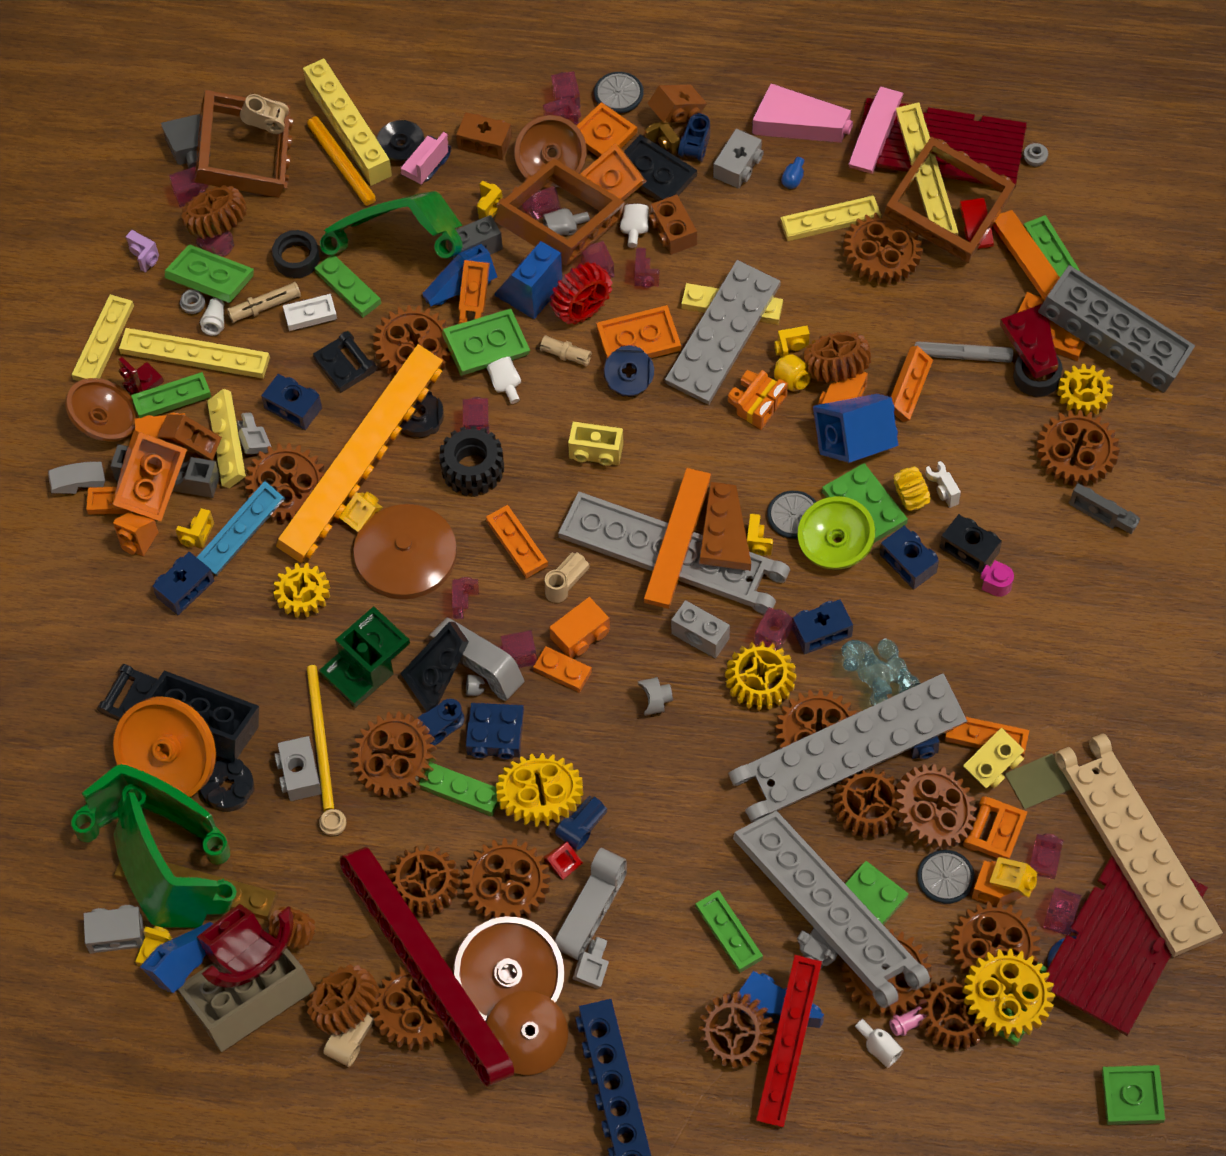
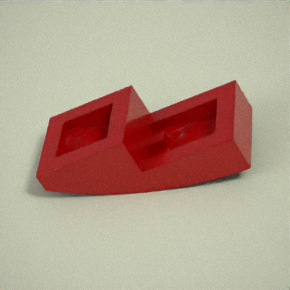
[960,198,994,249]

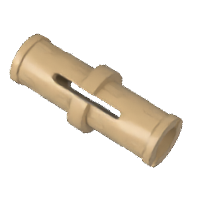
[540,335,592,366]

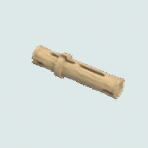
[227,282,301,323]

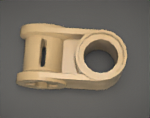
[240,94,289,134]

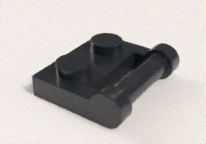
[313,331,377,393]
[97,664,158,721]

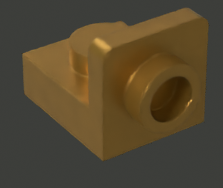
[645,121,680,156]

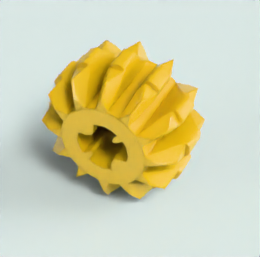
[893,466,930,511]

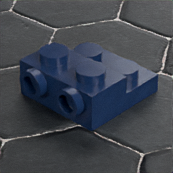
[466,703,524,760]

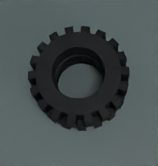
[439,426,504,496]

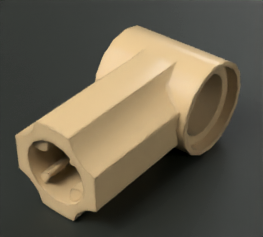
[545,552,589,603]
[324,1015,374,1067]

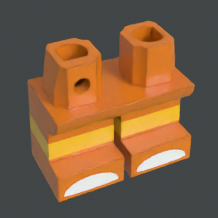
[728,370,788,430]

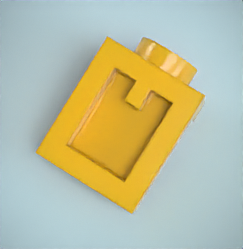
[477,181,503,220]
[774,326,810,358]
[340,492,383,532]
[175,508,214,549]
[747,514,773,556]
[990,857,1037,898]
[135,926,172,966]

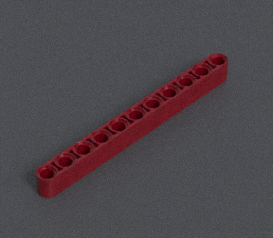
[340,847,514,1087]

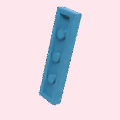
[197,481,285,575]

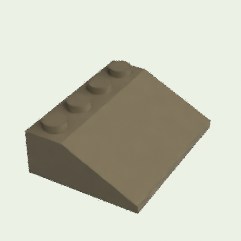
[177,926,315,1052]

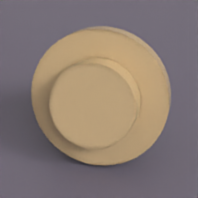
[319,809,347,836]

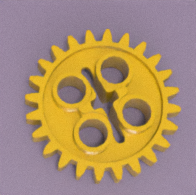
[496,753,583,826]
[963,949,1055,1039]

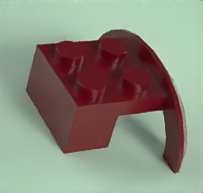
[197,904,293,988]

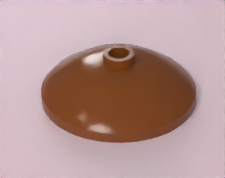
[515,115,587,188]
[65,378,139,442]
[486,991,568,1075]

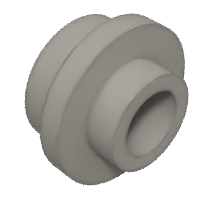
[1024,143,1048,167]
[180,290,205,314]

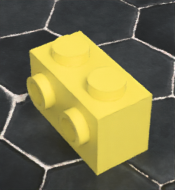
[568,422,623,466]
[963,727,1025,789]

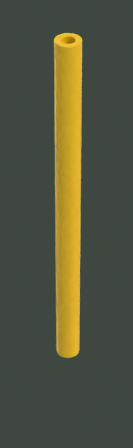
[307,665,334,812]

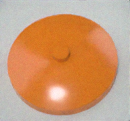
[113,697,216,797]

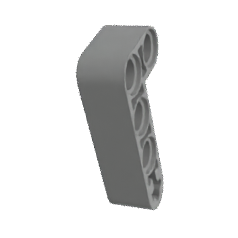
[428,618,525,701]
[555,848,627,960]

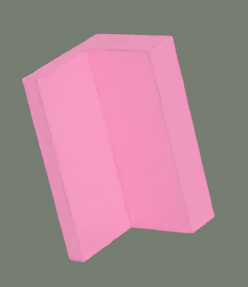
[401,132,448,184]

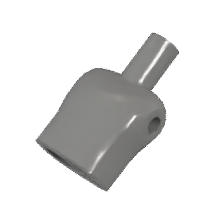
[542,208,590,236]

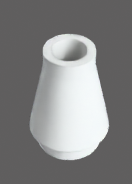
[200,298,224,335]

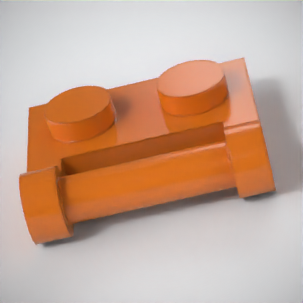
[963,796,1028,859]

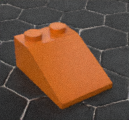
[112,430,187,521]

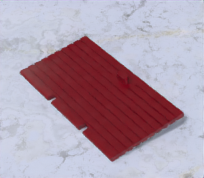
[857,98,1027,189]
[1045,855,1208,1036]

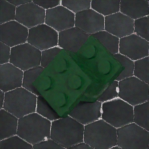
[319,606,410,708]

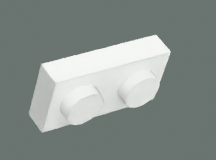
[283,294,337,331]

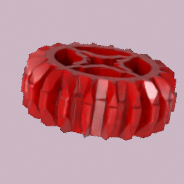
[550,262,613,325]

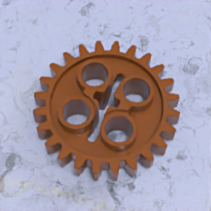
[842,213,923,284]
[373,305,451,374]
[1036,410,1120,487]
[245,443,325,523]
[775,689,858,749]
[351,711,437,798]
[892,764,977,851]
[462,838,551,920]
[950,901,1041,990]
[842,929,932,1017]
[371,966,450,1050]

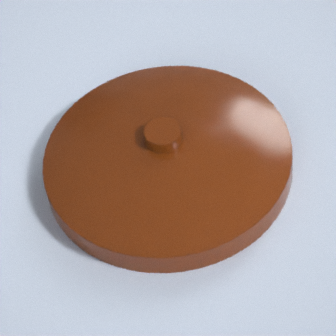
[354,504,457,599]
[453,917,564,1021]

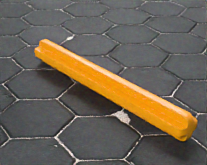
[307,116,376,206]

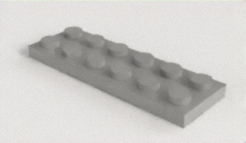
[665,260,781,405]

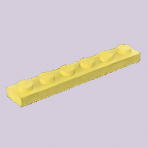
[896,102,958,236]
[119,328,270,379]

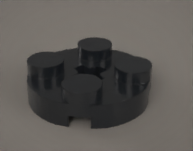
[399,391,444,437]
[201,759,255,812]

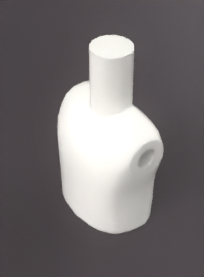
[620,204,649,248]
[486,357,521,404]
[855,1019,903,1068]

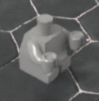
[797,928,838,968]

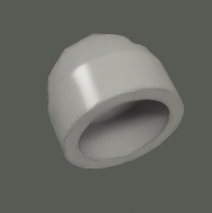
[466,675,485,696]

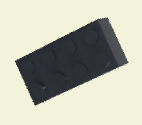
[142,670,259,762]

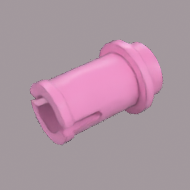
[889,1006,926,1036]

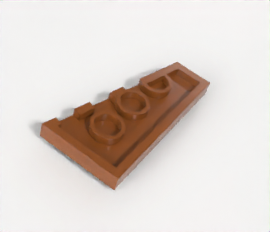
[699,482,752,571]

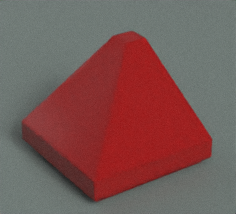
[544,842,583,880]

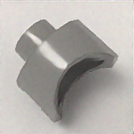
[637,677,673,716]

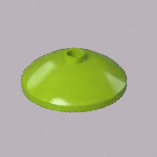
[798,496,875,570]

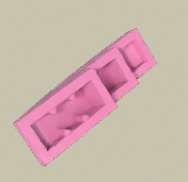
[849,87,903,174]

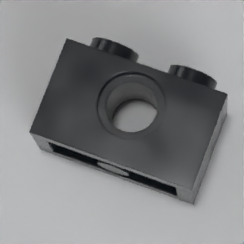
[940,514,1002,574]

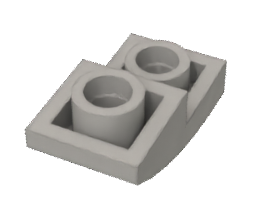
[48,462,105,494]

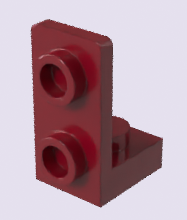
[117,356,164,395]

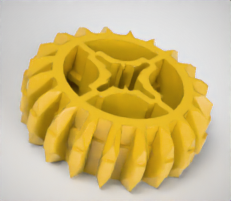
[725,641,796,711]

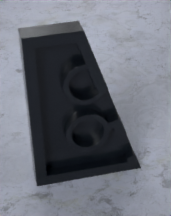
[400,622,469,712]

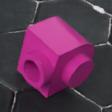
[980,560,1014,597]

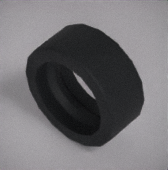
[272,230,320,278]
[1013,355,1063,397]

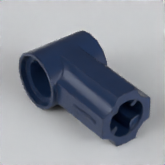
[555,795,607,850]

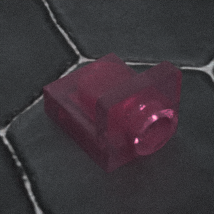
[543,96,581,126]
[522,186,561,220]
[196,231,235,257]
[635,248,660,288]
[452,577,479,619]
[1030,833,1064,879]
[1043,887,1082,935]

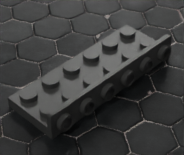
[1038,265,1195,392]

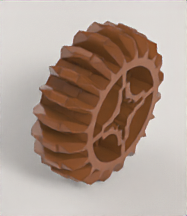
[181,185,247,239]
[804,331,872,383]
[832,767,902,839]
[387,845,461,918]
[307,964,380,1036]
[917,976,988,1052]
[698,991,774,1068]

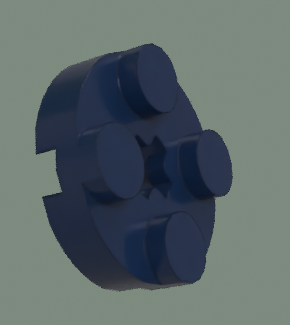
[604,345,654,396]

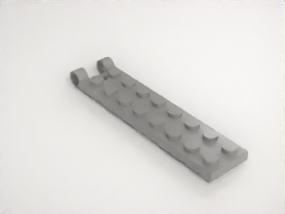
[559,492,790,615]
[728,673,967,822]
[733,811,930,1008]

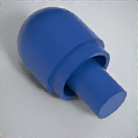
[782,157,805,189]

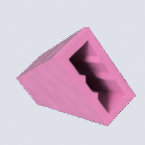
[752,84,853,143]

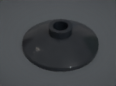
[377,120,425,161]

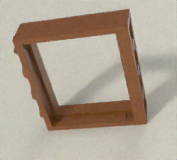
[194,90,293,198]
[884,137,1016,263]
[495,158,625,266]

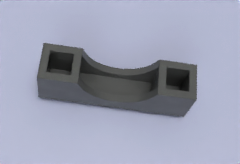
[111,444,220,498]

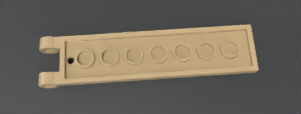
[1055,733,1223,957]

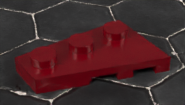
[1000,304,1058,379]

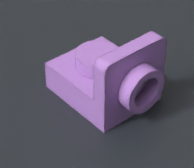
[126,230,159,272]

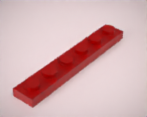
[756,955,822,1127]

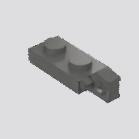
[1069,483,1141,534]

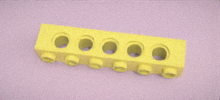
[303,58,392,186]

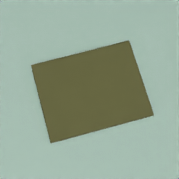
[1005,753,1072,809]

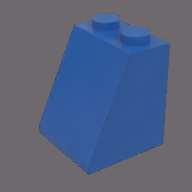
[494,241,563,319]
[813,394,898,463]

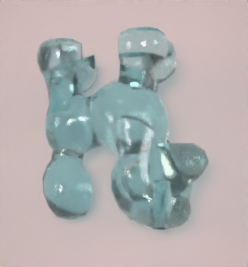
[841,639,921,706]

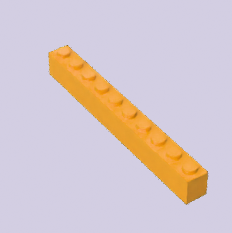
[276,344,443,564]

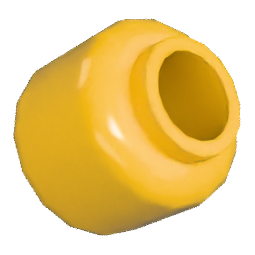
[774,354,811,391]

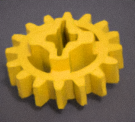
[1057,364,1113,416]
[274,563,330,618]

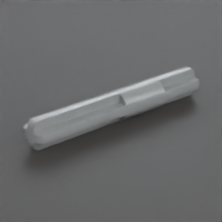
[914,341,1013,362]

